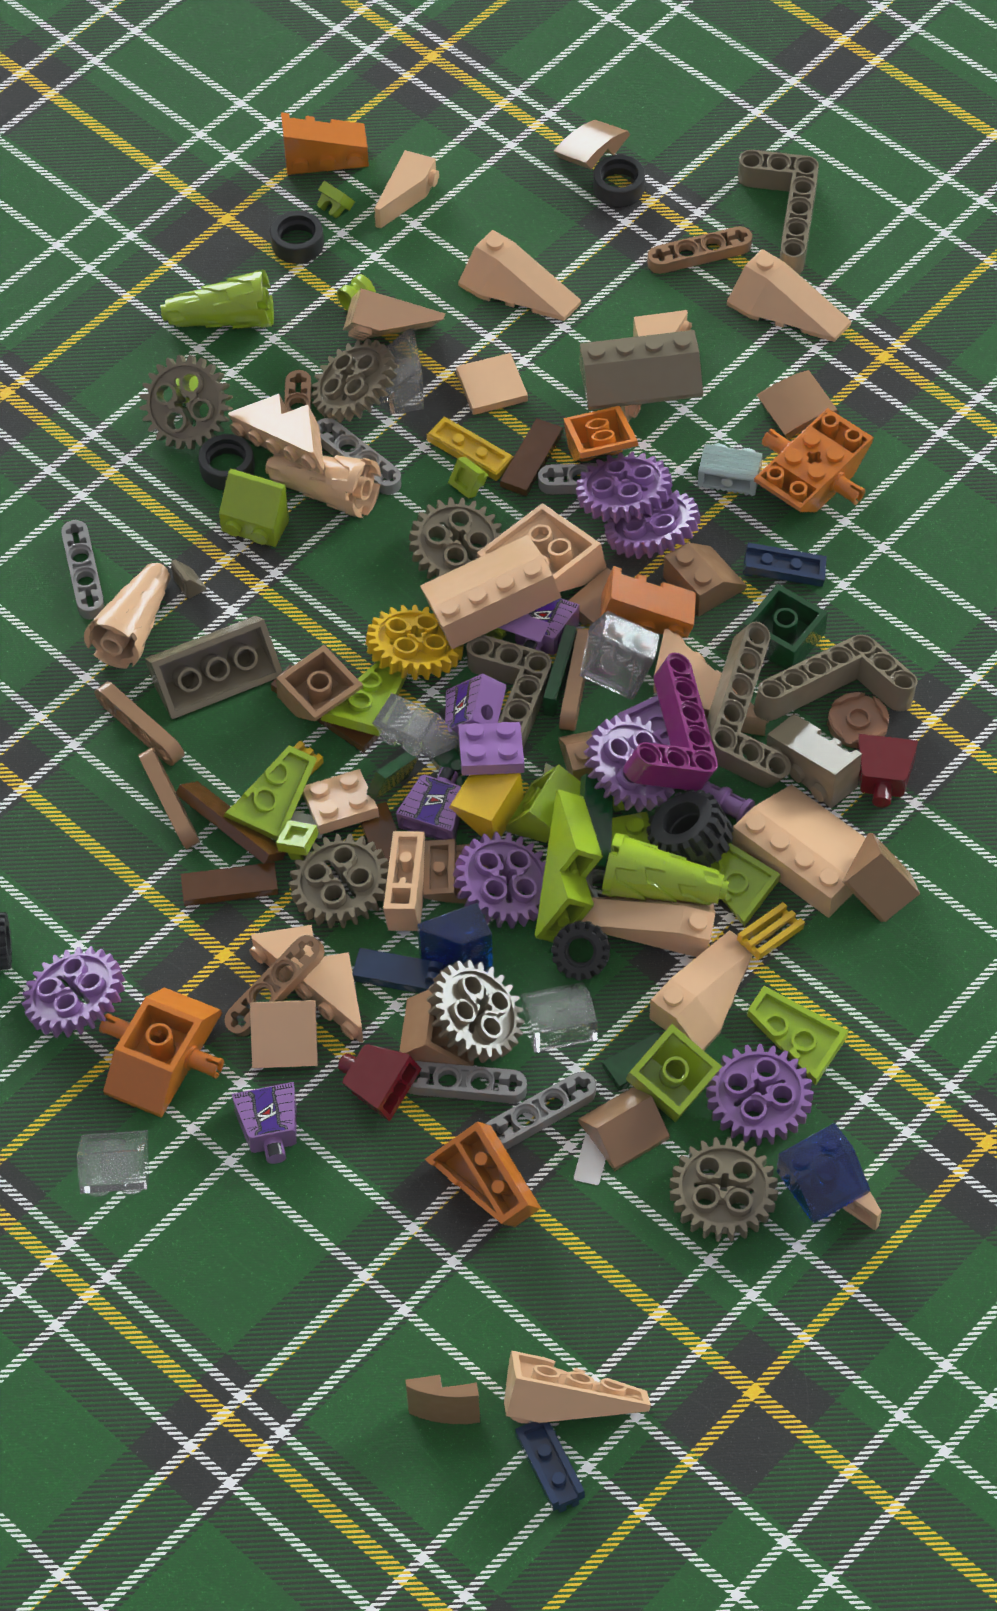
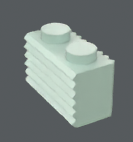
[698,443,762,496]

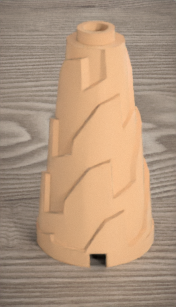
[266,454,381,518]
[84,563,171,669]

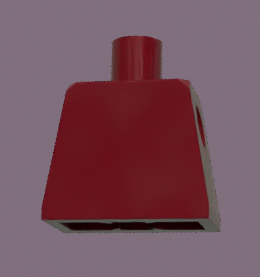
[857,734,918,807]
[338,1044,422,1121]

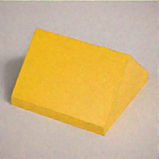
[449,773,524,840]

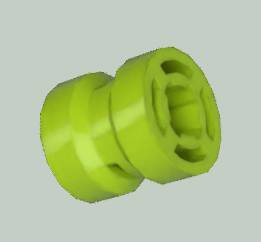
[337,274,376,311]

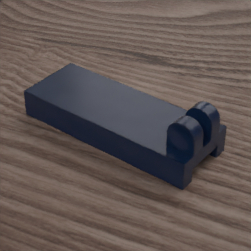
[743,542,827,587]
[353,948,444,993]
[515,1422,585,1513]

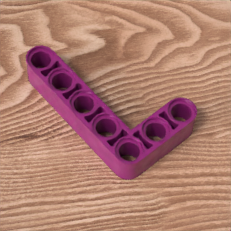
[623,653,718,791]

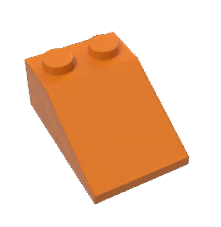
[563,406,638,461]

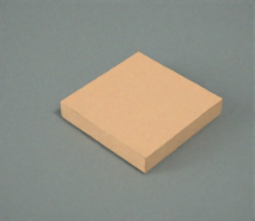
[456,353,528,415]
[250,1000,318,1068]

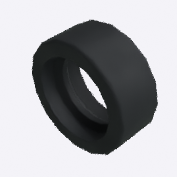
[593,155,645,207]
[270,210,324,264]
[198,434,255,490]

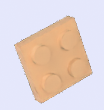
[302,769,379,835]

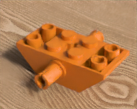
[754,408,874,512]
[99,987,224,1118]

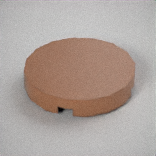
[827,692,889,748]

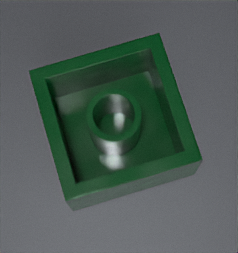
[743,584,828,670]

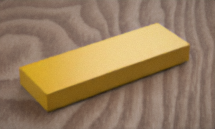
[427,416,514,481]

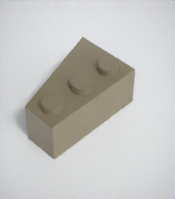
[766,714,862,808]

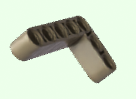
[738,150,819,274]
[707,622,791,788]
[467,635,551,749]
[754,635,918,721]

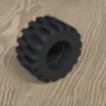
[646,789,734,867]

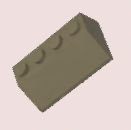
[580,330,703,410]
[145,616,283,719]

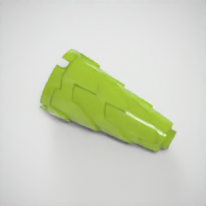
[161,270,274,328]
[602,833,729,905]

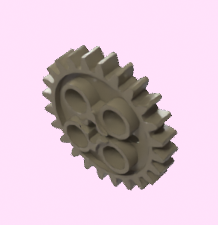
[311,339,398,423]
[139,355,233,450]
[409,497,502,579]
[289,834,389,928]
[427,960,525,1063]
[670,1137,778,1242]

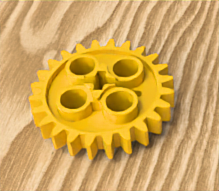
[365,605,464,680]

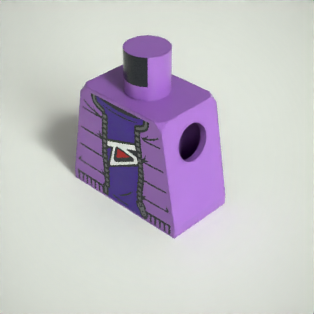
[515,598,580,655]
[445,673,506,738]
[396,767,461,840]
[232,1082,297,1164]

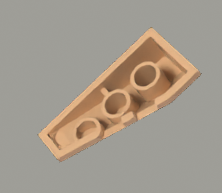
[458,230,581,321]
[727,249,851,342]
[581,897,715,957]
[650,930,753,1051]
[504,1351,651,1423]

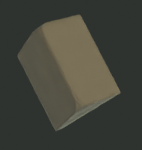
[171,559,206,599]

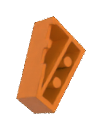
[281,112,369,175]
[599,566,696,638]
[425,1121,541,1227]

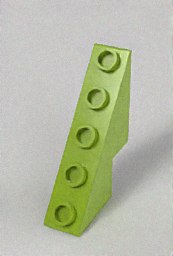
[535,789,603,942]

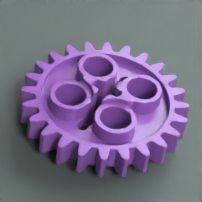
[576,452,672,523]
[604,490,701,559]
[584,714,675,812]
[453,832,546,928]
[22,946,125,1038]
[706,1044,813,1145]

